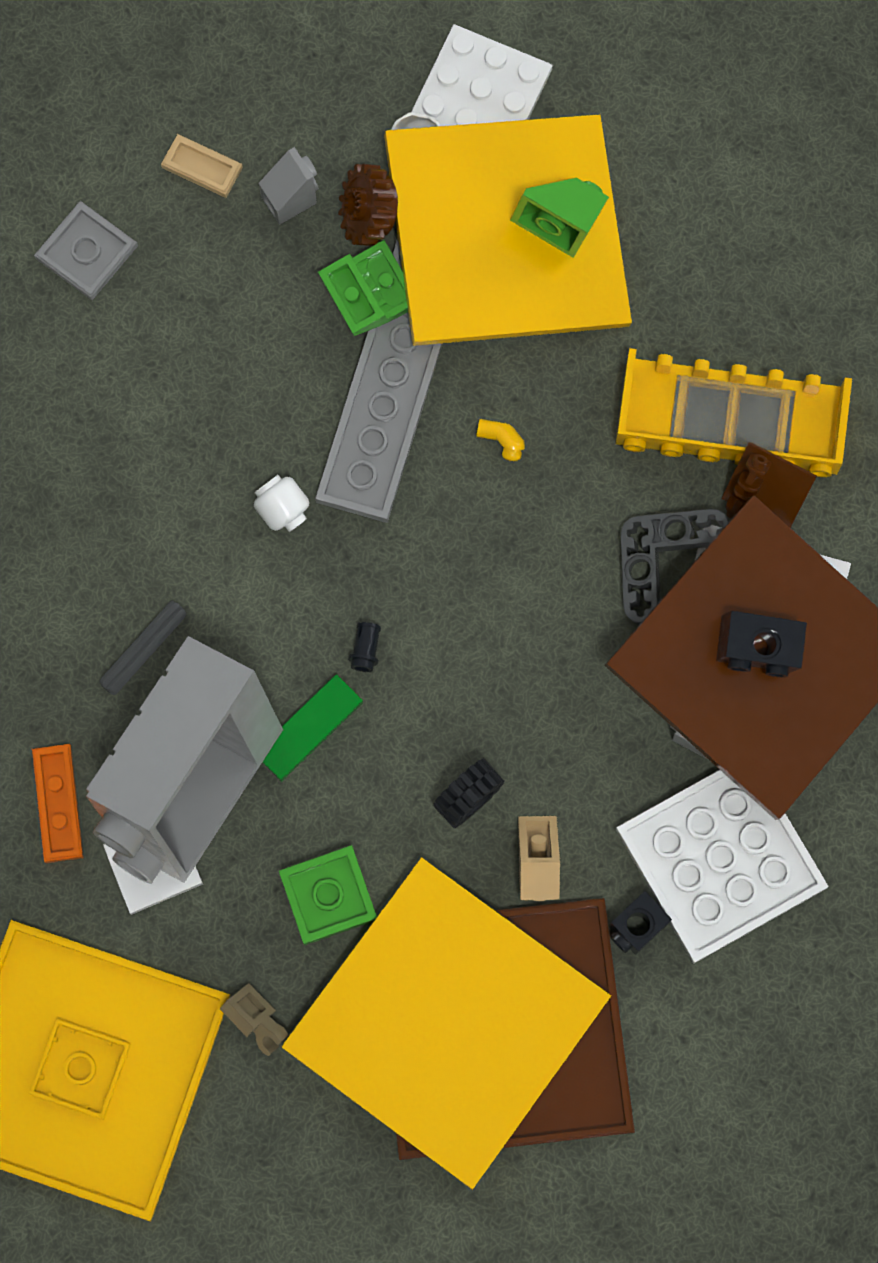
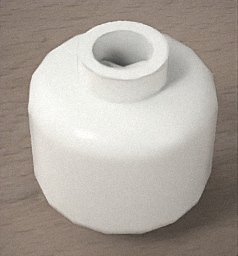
[254,475,309,532]

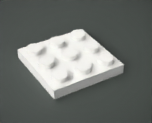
[412,24,553,126]

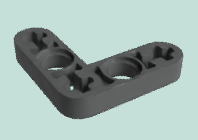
[621,509,729,626]

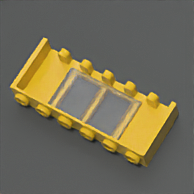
[616,348,852,477]

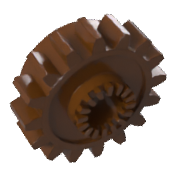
[338,164,398,246]

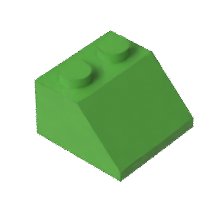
[510,178,609,258]

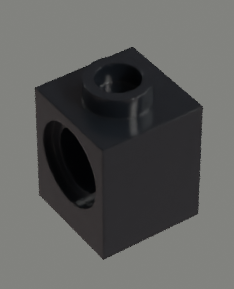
[609,891,672,955]

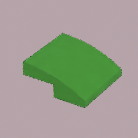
[318,240,408,336]

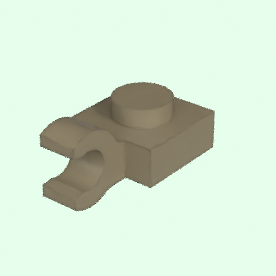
[220,983,289,1056]

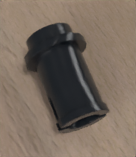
[348,622,381,672]

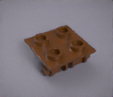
[721,442,817,528]

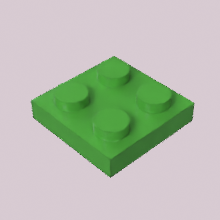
[279,845,377,946]

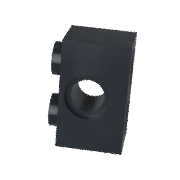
[716,611,807,678]

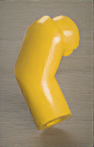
[477,419,525,461]

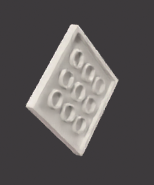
[616,770,829,964]

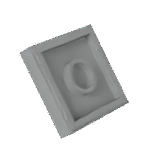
[34,201,138,300]

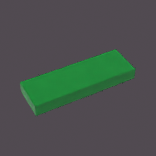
[262,674,363,782]

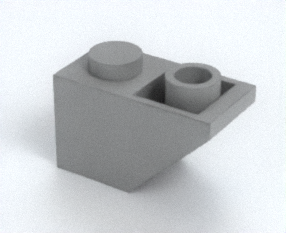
[259,147,319,225]

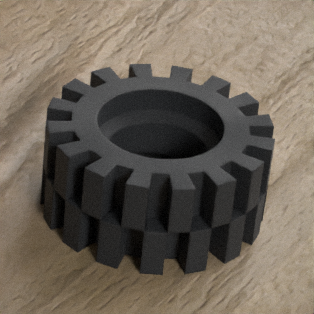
[433,758,505,828]

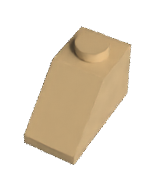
[518,816,560,901]

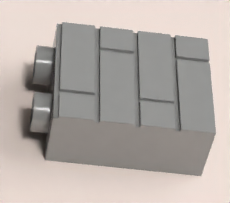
[86,636,283,884]

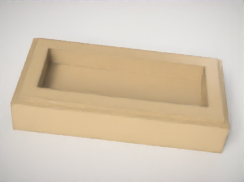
[161,134,243,198]

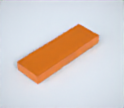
[32,744,84,863]

